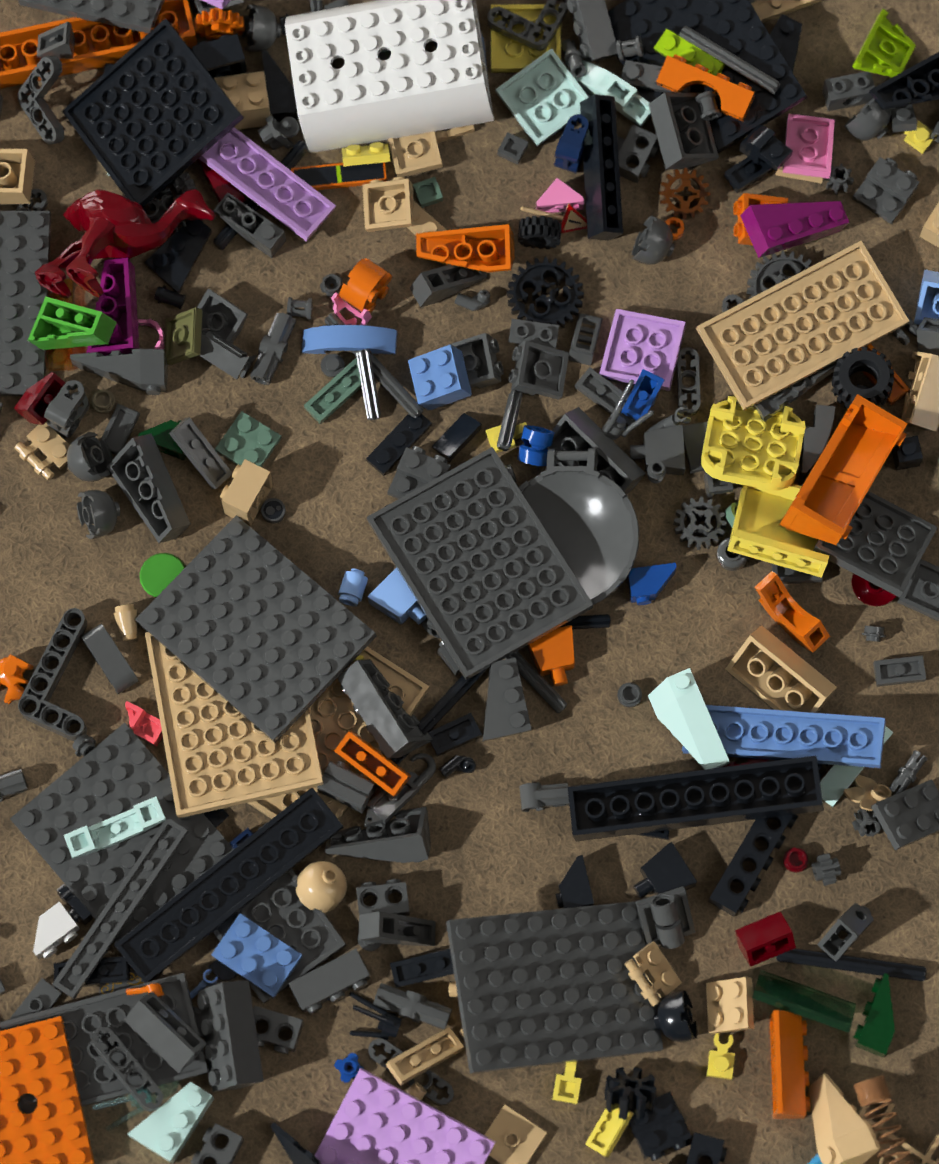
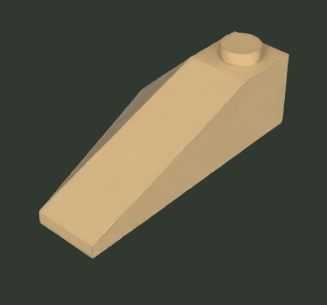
[808,1074,881,1164]

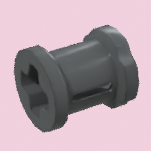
[616,36,644,61]
[696,91,722,121]
[287,297,313,320]

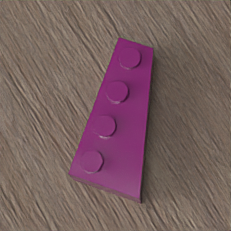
[87,258,139,356]

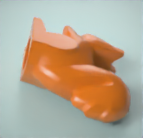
[0,654,34,704]

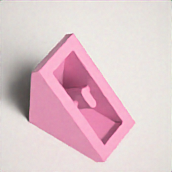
[536,178,584,215]

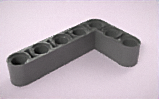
[18,608,87,741]

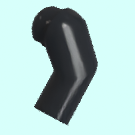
[438,755,476,778]

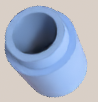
[338,568,368,607]

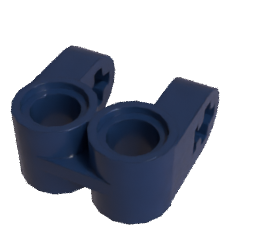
[554,114,589,174]

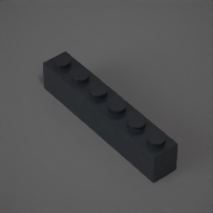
[580,94,623,241]

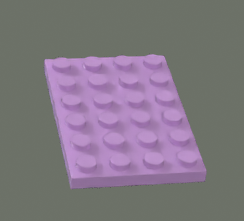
[315,1068,496,1164]

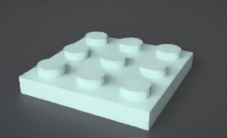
[495,48,589,147]

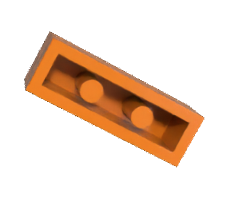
[334,731,412,796]

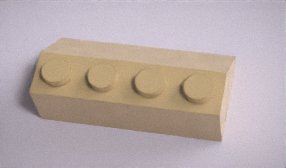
[725,625,837,713]

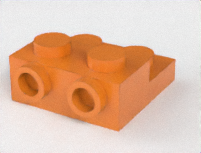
[733,193,788,246]

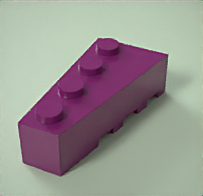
[740,201,850,258]

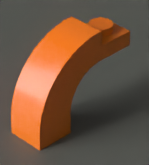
[754,571,830,653]

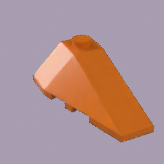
[416,224,515,272]

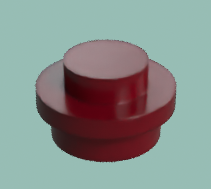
[783,847,808,873]

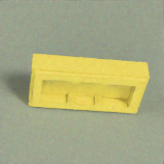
[585,1108,634,1158]

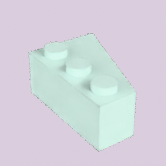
[127,1082,214,1164]

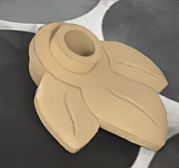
[843,775,892,811]

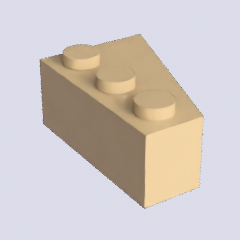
[901,351,939,432]

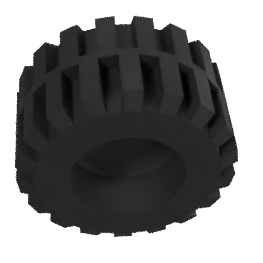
[832,347,894,409]

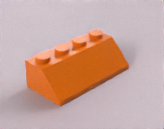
[769,1010,810,1119]

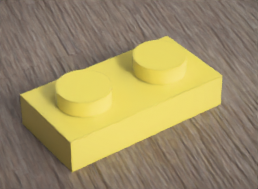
[342,142,390,166]

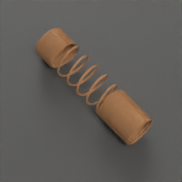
[853,1075,915,1164]

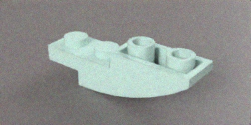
[570,60,651,127]

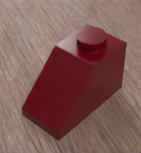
[13,372,65,425]

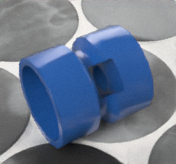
[517,425,554,466]

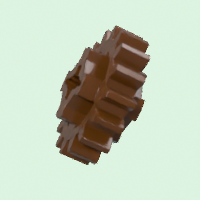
[658,168,711,219]

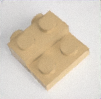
[363,177,414,232]

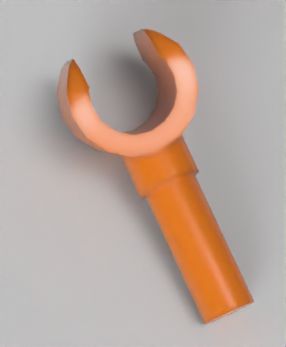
[126,983,164,997]

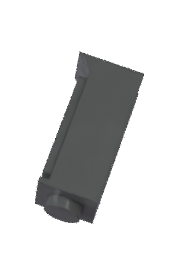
[199,328,257,379]

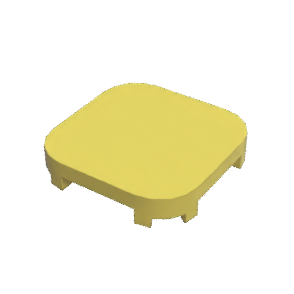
[701,396,805,490]

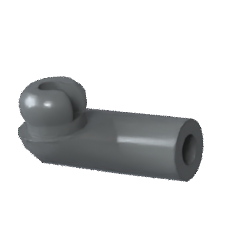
[455,290,491,311]

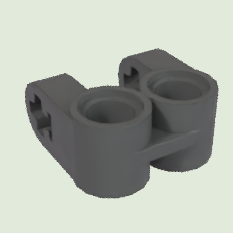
[44,380,89,438]

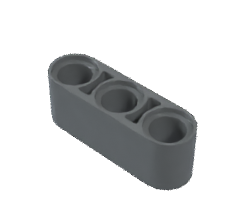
[81,623,139,694]

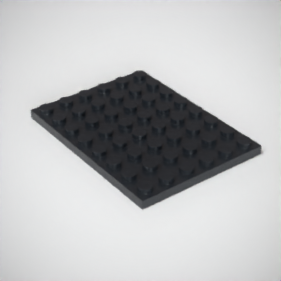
[608,0,808,171]

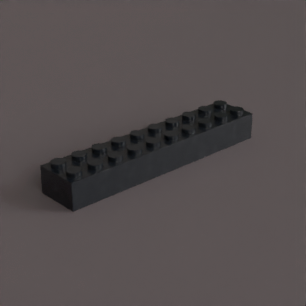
[567,756,824,842]

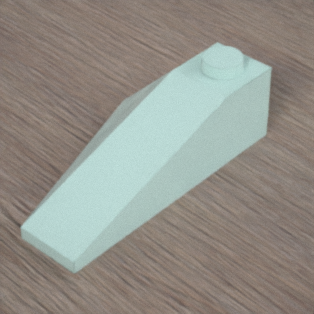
[648,668,730,770]

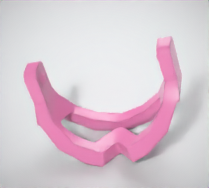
[331,292,372,325]
[138,319,165,349]

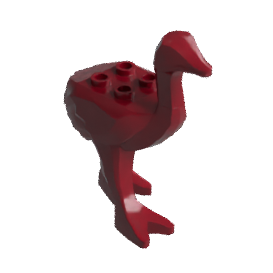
[35,189,216,299]

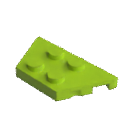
[852,9,916,77]

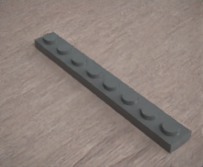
[52,817,188,999]

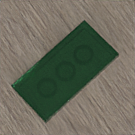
[752,969,856,1032]

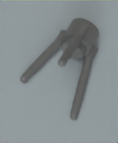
[602,379,654,440]

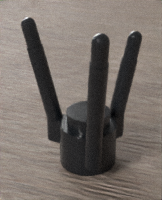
[349,992,402,1041]

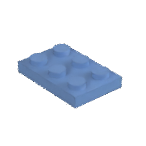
[211,913,303,998]

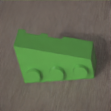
[28,296,117,350]

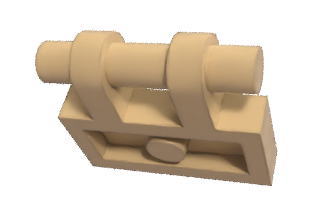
[14,422,70,481]
[625,941,682,1006]

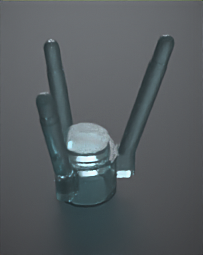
[93,1089,152,1131]

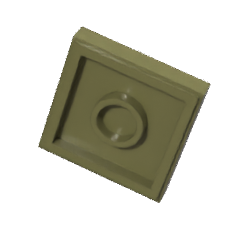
[164,307,202,365]

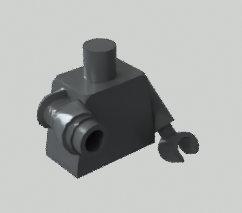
[630,407,691,483]

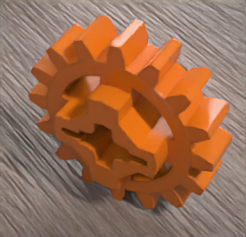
[194,8,245,40]

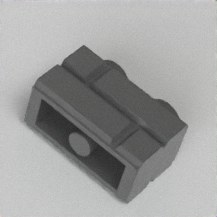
[317,761,376,813]

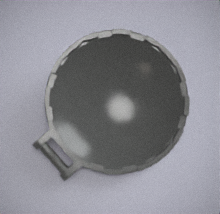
[519,448,639,605]

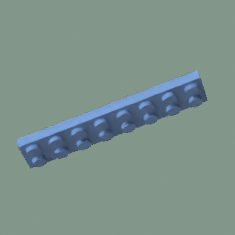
[682,705,886,768]

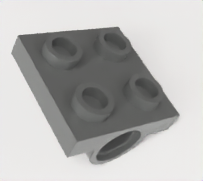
[636,886,696,949]

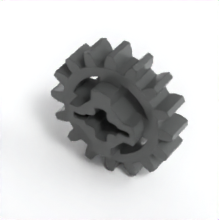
[673,497,727,550]

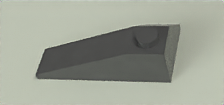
[70,349,168,395]

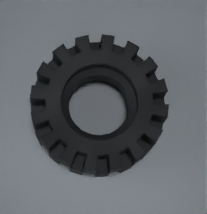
[518,216,562,249]

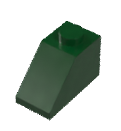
[138,420,186,460]

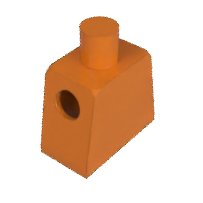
[527,625,574,686]

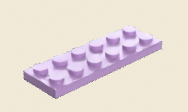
[199,127,336,241]

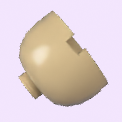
[296,861,347,912]

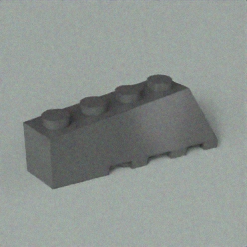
[338,659,433,759]

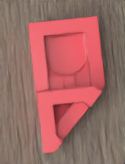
[125,701,163,747]

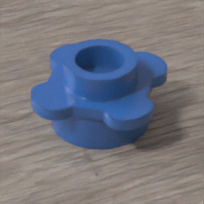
[335,1053,364,1083]

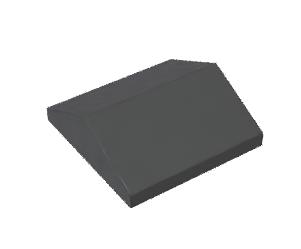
[197,288,248,343]

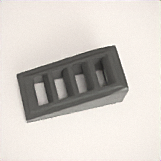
[568,313,603,365]

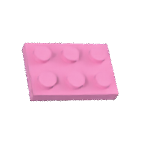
[783,113,835,179]

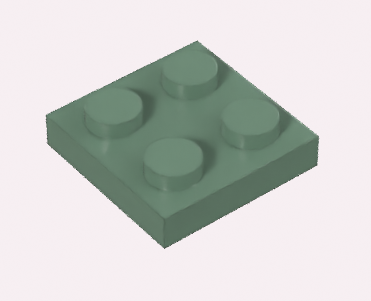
[215,411,282,467]

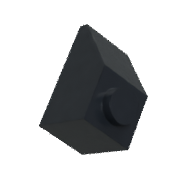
[555,855,594,909]

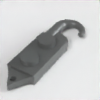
[365,753,436,827]

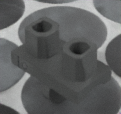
[258,115,300,150]

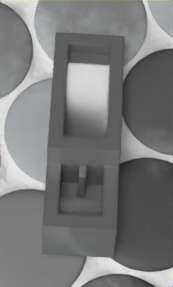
[800,405,836,480]

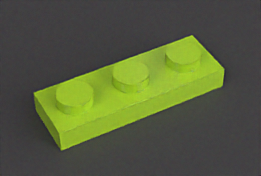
[654,29,725,76]

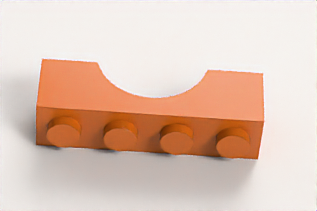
[656,54,755,121]

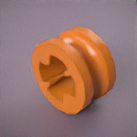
[665,217,684,240]

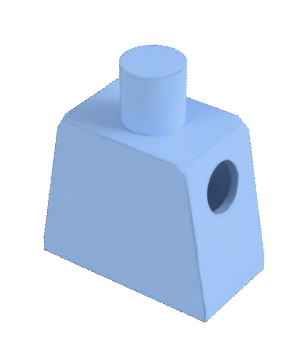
[368,568,427,624]

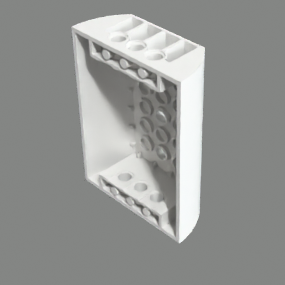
[285,0,494,153]

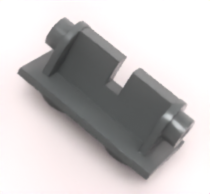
[508,319,559,349]

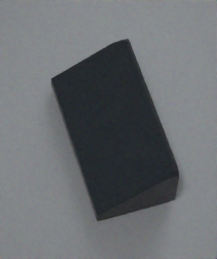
[432,413,482,463]

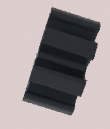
[604,1067,656,1120]

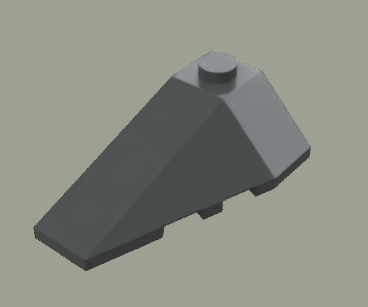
[325,807,431,863]

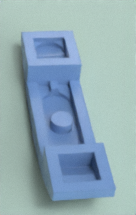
[302,325,397,354]

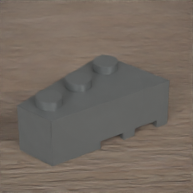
[482,657,532,742]

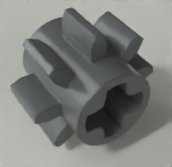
[824,163,854,194]
[852,808,883,837]
[812,853,841,886]

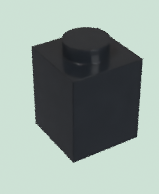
[891,435,923,471]

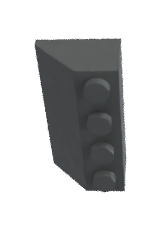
[547,407,646,495]

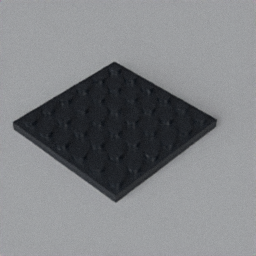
[62,18,244,208]

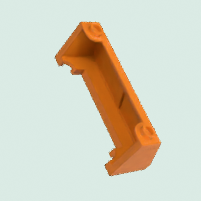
[779,394,908,545]

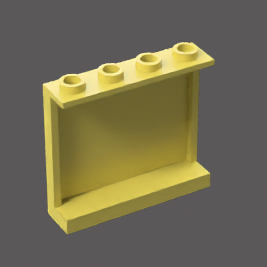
[727,484,829,578]

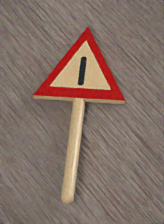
[520,203,587,233]

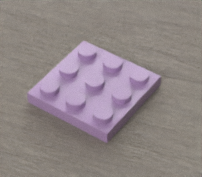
[599,309,686,391]

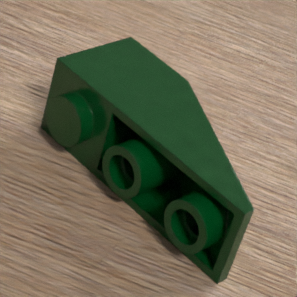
[853,973,895,1058]

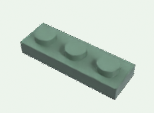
[304,358,362,424]

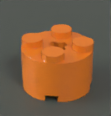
[339,258,392,314]

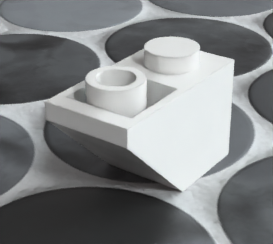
[33,901,80,959]

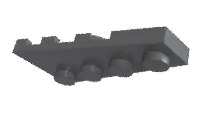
[754,362,837,422]

